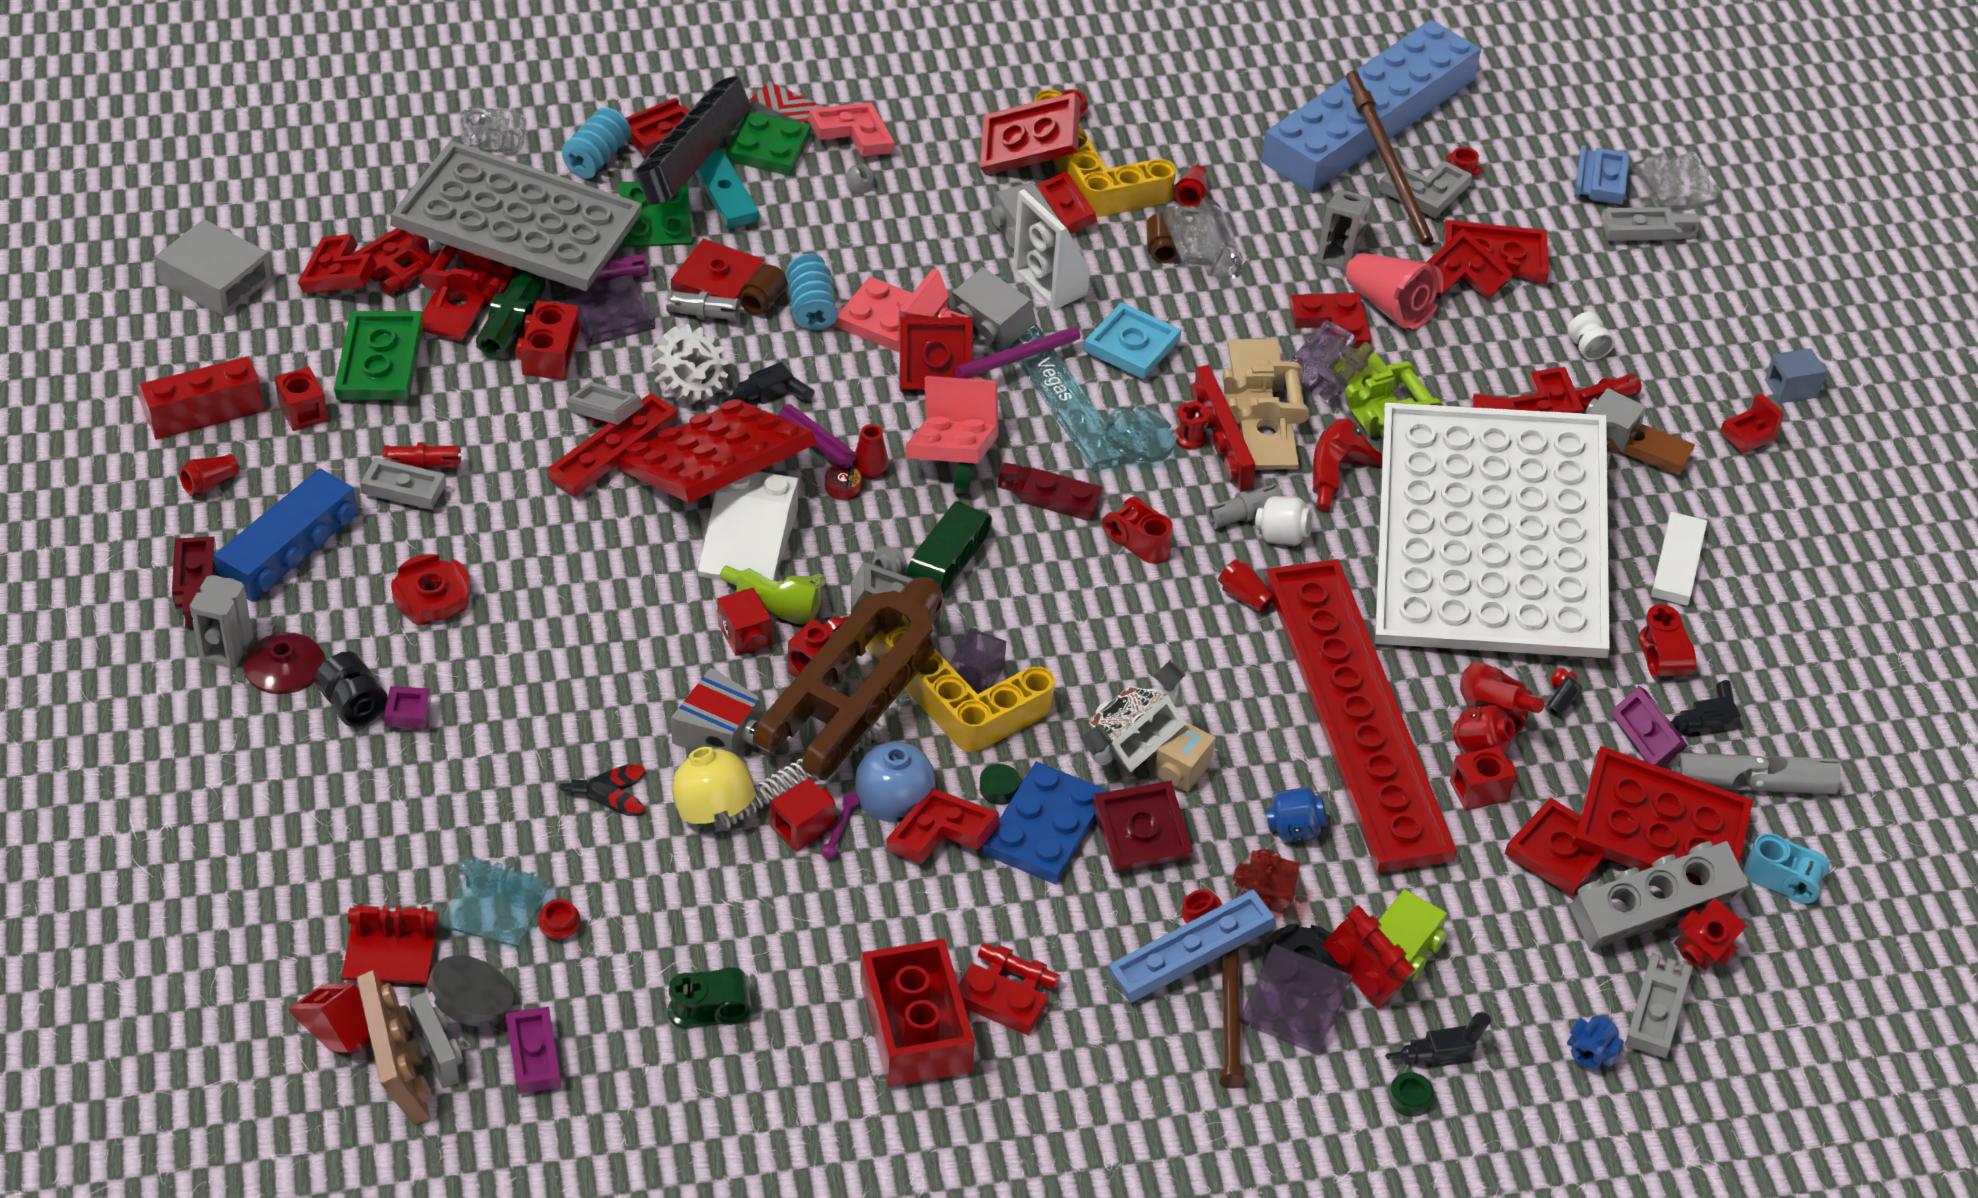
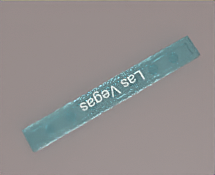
[995,273,1127,473]

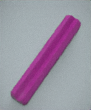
[778,404,856,469]

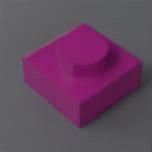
[384,686,431,729]

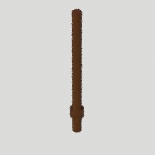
[1345,70,1433,245]

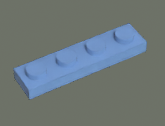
[1108,889,1276,1004]

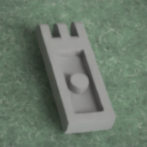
[1625,953,1693,1058]

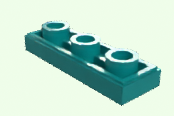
[695,150,759,228]

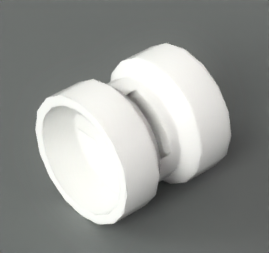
[1567,311,1615,361]

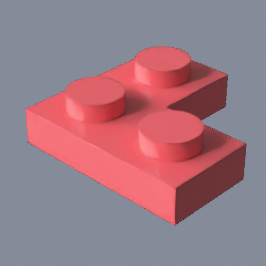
[808,102,895,157]

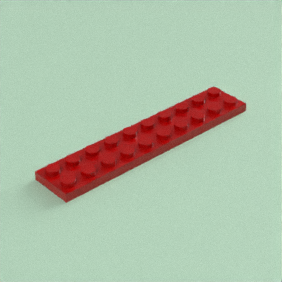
[1264,559,1457,873]

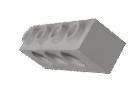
[1569,841,1749,951]

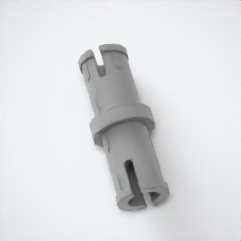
[666,290,741,321]
[1206,484,1282,529]

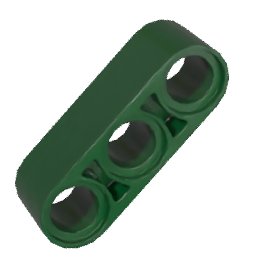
[907,501,992,593]

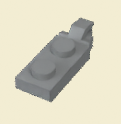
[1601,207,1700,241]

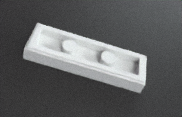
[1651,512,1707,606]

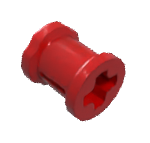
[1174,401,1210,450]

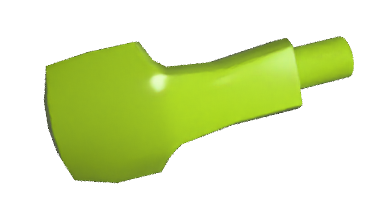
[720,565,826,624]

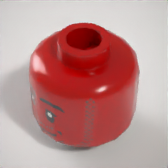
[1453,705,1516,753]

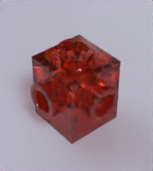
[1232,849,1300,914]

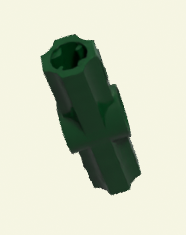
[476,270,546,360]

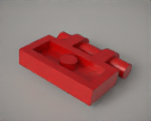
[351,228,440,294]
[1323,905,1415,1009]
[958,943,1061,1036]

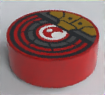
[825,465,862,500]

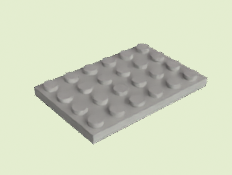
[390,141,642,291]

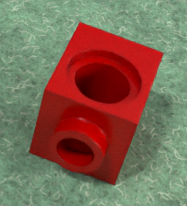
[274,366,328,431]
[788,619,835,677]
[1450,746,1517,811]

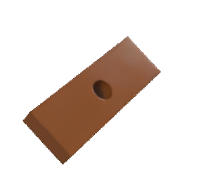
[1607,424,1695,475]

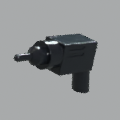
[721,362,815,404]
[1671,680,1741,736]
[1385,1012,1491,1068]

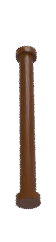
[1219,947,1245,1089]

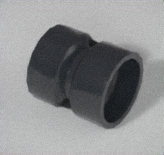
[315,651,388,727]

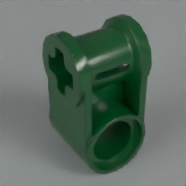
[668,967,752,1029]

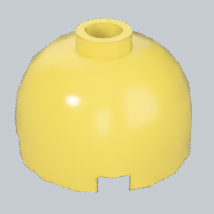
[672,747,756,824]

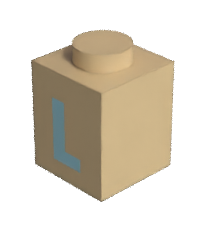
[1154,722,1216,793]

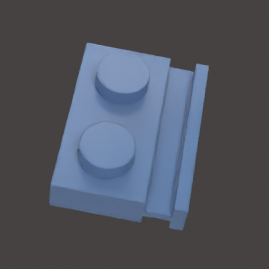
[1574,145,1629,205]

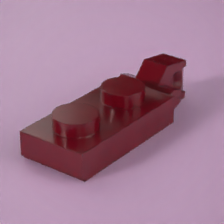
[998,462,1103,521]
[172,536,216,628]

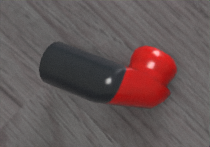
[1545,668,1578,718]

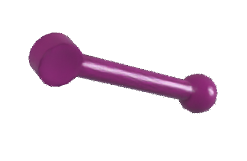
[821,793,859,860]

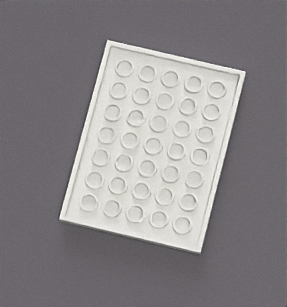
[1375,403,1609,658]

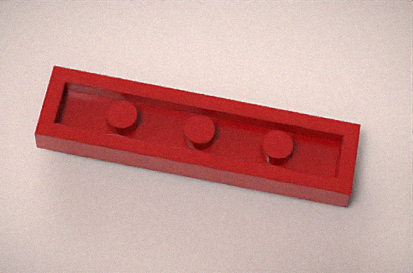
[1191,365,1255,492]
[547,393,678,497]

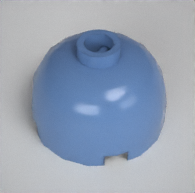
[855,741,935,823]

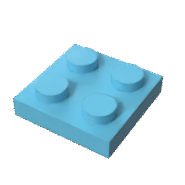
[1084,302,1182,379]

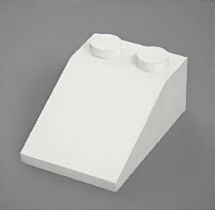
[1012,189,1090,310]
[698,471,798,581]

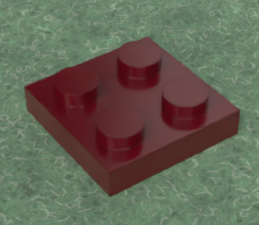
[1092,781,1193,873]

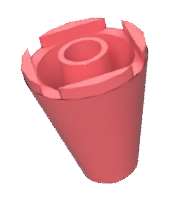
[1346,253,1444,330]

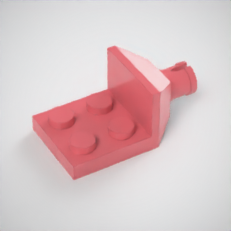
[835,269,971,353]
[906,376,999,463]

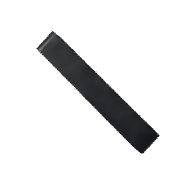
[634,76,752,205]

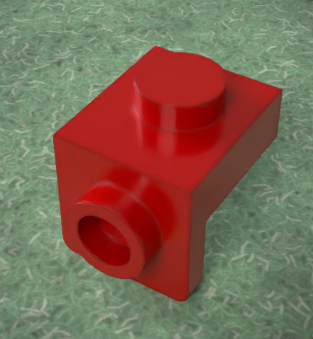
[1720,393,1784,454]

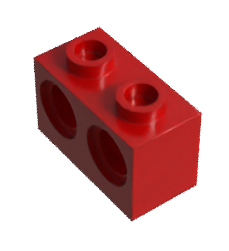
[516,300,580,380]

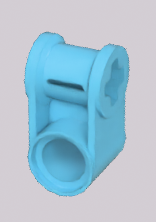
[1744,833,1830,904]

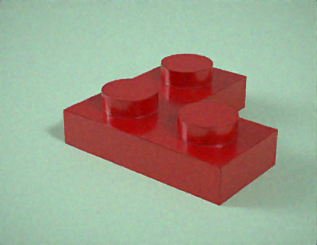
[1427,228,1513,301]
[298,234,377,293]
[1289,292,1372,351]
[1509,367,1584,414]
[886,788,1000,864]

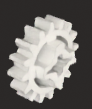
[650,324,728,404]

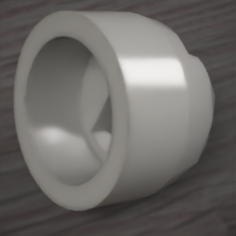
[847,163,874,193]

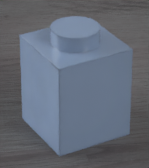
[1765,348,1826,404]

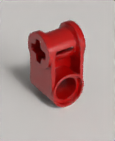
[1102,497,1173,564]
[1638,604,1696,678]

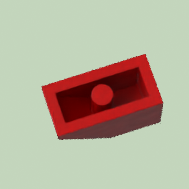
[288,983,371,1054]

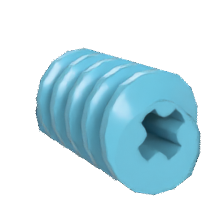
[562,108,631,179]
[787,254,838,330]

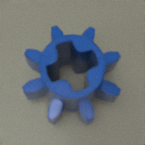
[1567,1016,1624,1069]

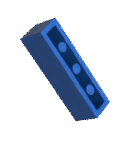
[213,468,357,602]

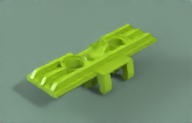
[1326,345,1444,438]

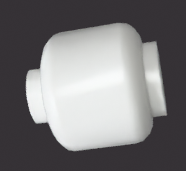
[1255,496,1313,546]

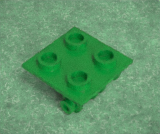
[619,181,692,247]

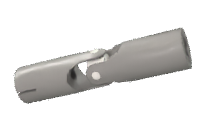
[1674,753,1841,794]

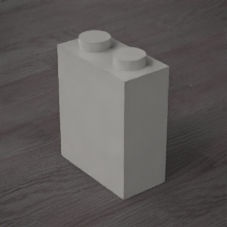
[155,219,272,317]

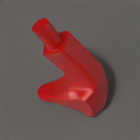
[1313,418,1382,512]
[1460,661,1545,713]

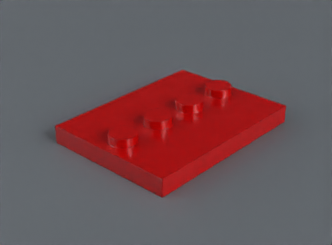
[1572,745,1753,886]

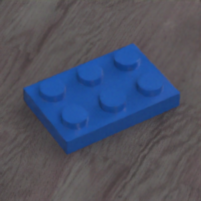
[983,761,1109,885]

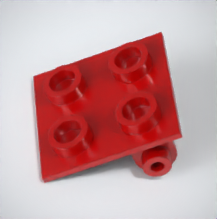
[341,903,439,984]

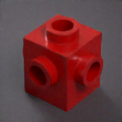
[1674,898,1747,971]

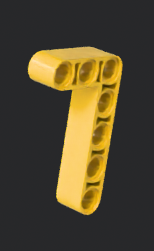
[1035,90,1176,217]
[866,616,1055,752]

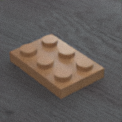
[357,970,432,1125]

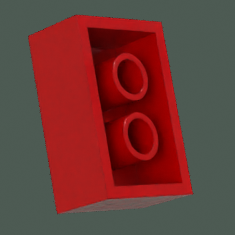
[860,938,975,1087]

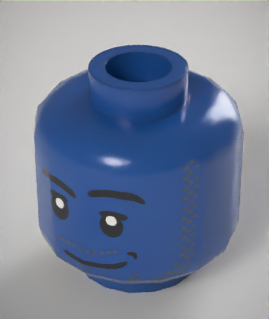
[1266,787,1327,843]

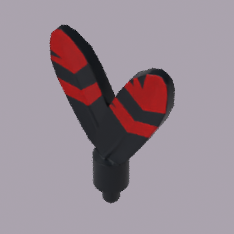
[559,764,645,816]

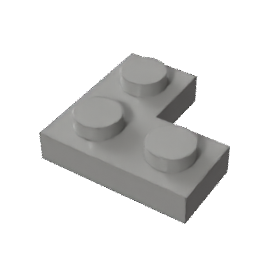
[1378,161,1472,218]

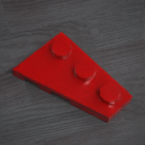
[1443,220,1549,285]

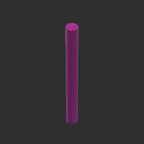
[955,326,1080,379]

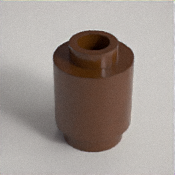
[1146,212,1182,263]
[739,264,788,315]

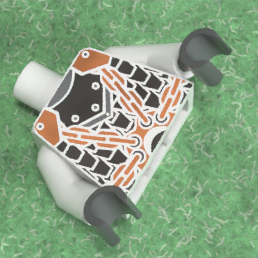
[1080,660,1186,772]

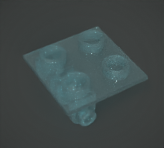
[439,856,550,948]

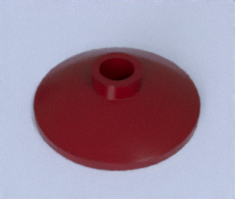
[243,632,324,694]

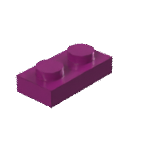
[1610,686,1688,767]
[506,1006,561,1094]

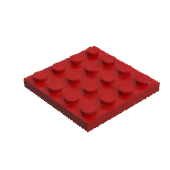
[617,399,816,503]

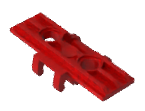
[420,244,515,341]

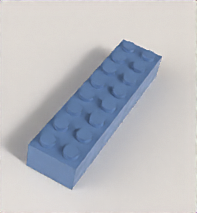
[1261,19,1481,194]

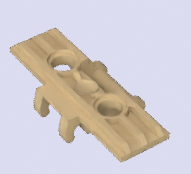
[1222,339,1310,470]

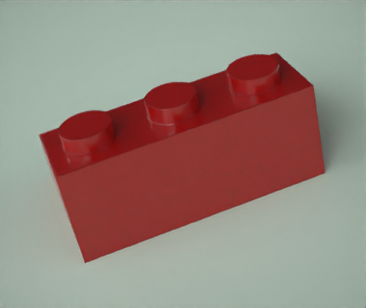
[135,356,264,440]

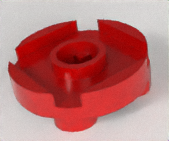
[391,554,470,625]

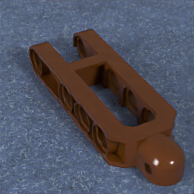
[753,577,943,781]

